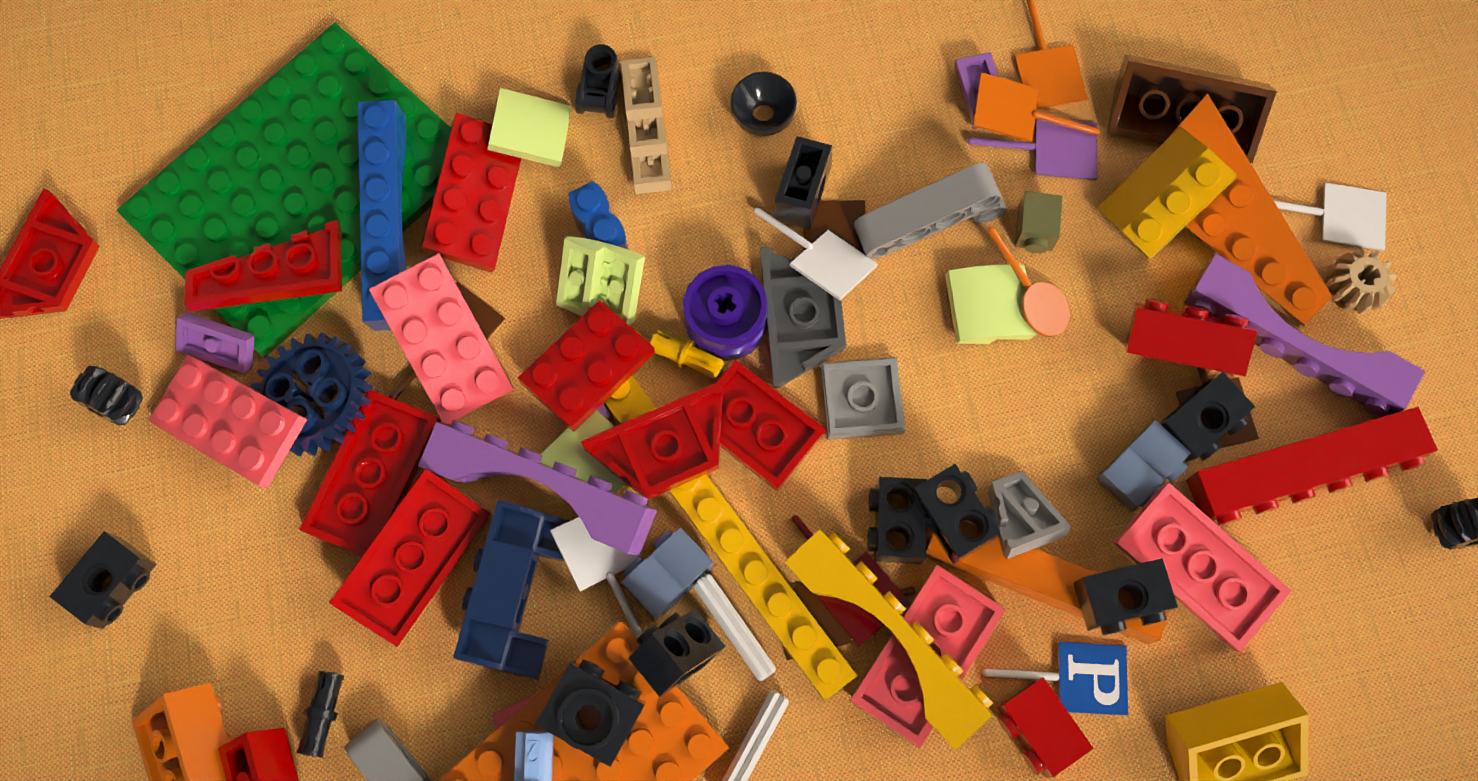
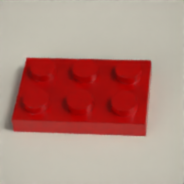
[517,300,655,432]
[717,360,826,492]

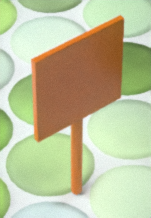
[1014,0,1088,109]
[973,72,1100,142]

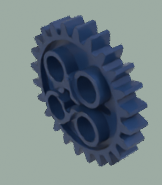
[251,333,373,456]

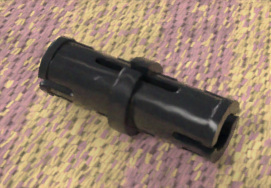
[296,671,344,758]

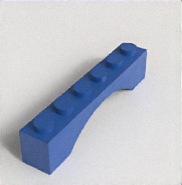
[358,100,407,331]

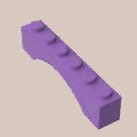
[1183,254,1425,417]
[418,420,657,555]

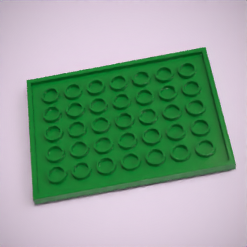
[116,22,451,359]

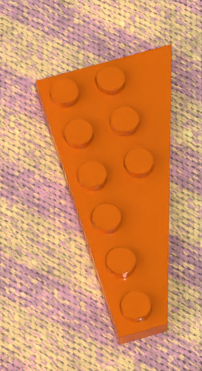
[1165,93,1333,326]

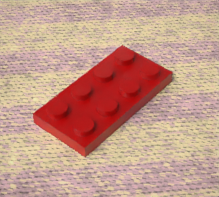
[420,112,521,273]
[299,390,441,556]
[329,468,491,647]

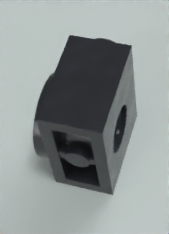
[535,658,646,767]

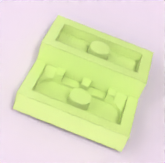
[487,88,571,167]
[556,236,645,325]
[945,264,1037,344]
[540,410,625,493]

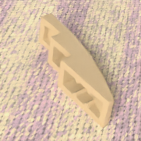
[621,57,672,194]

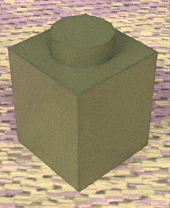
[1015,191,1063,253]

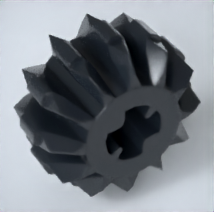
[70,366,143,425]
[1431,497,1478,550]

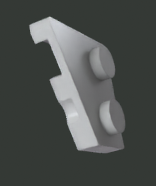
[988,471,1071,559]

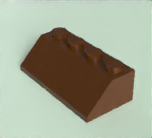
[1107,54,1277,164]

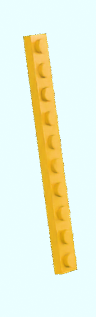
[604,376,857,702]

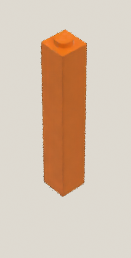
[926,521,1170,644]

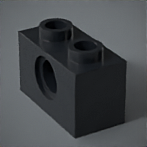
[775,136,832,230]
[1160,371,1255,462]
[49,531,156,629]
[1073,558,1178,635]

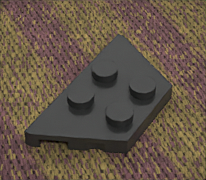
[760,247,846,389]

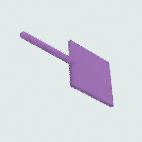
[967,119,1097,180]

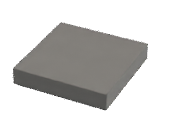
[820,357,905,440]

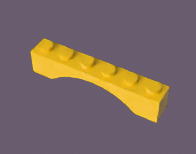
[784,529,993,751]

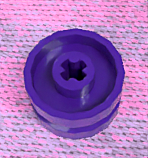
[683,265,768,361]

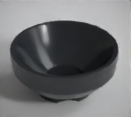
[731,72,797,136]

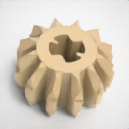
[1326,248,1398,315]

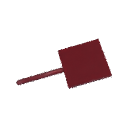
[792,515,911,647]

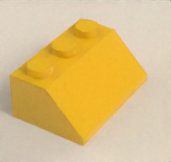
[1097,127,1237,260]
[1165,682,1309,781]

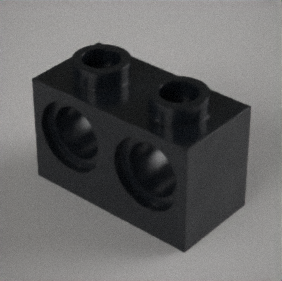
[910,463,1001,565]
[867,477,927,564]
[628,609,726,697]

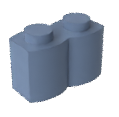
[1096,420,1191,511]
[622,528,714,621]

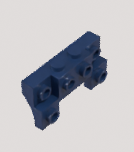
[453,500,570,680]

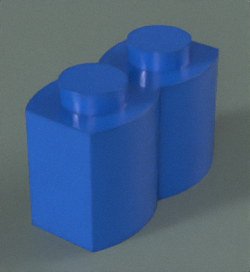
[568,181,629,250]

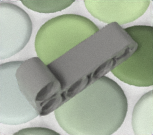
[853,163,1007,259]
[344,718,432,781]

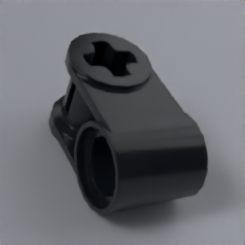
[575,44,620,118]

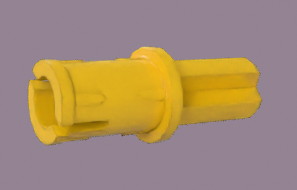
[650,329,724,378]

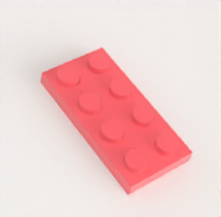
[369,253,513,425]
[148,354,307,488]
[1112,482,1291,652]
[850,565,1006,748]

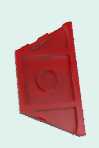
[0,188,100,319]
[581,381,723,500]

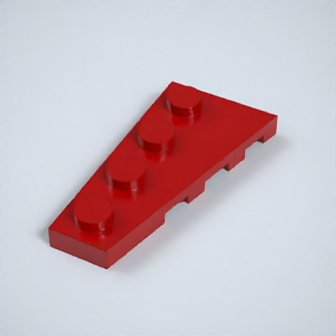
[184,220,342,312]

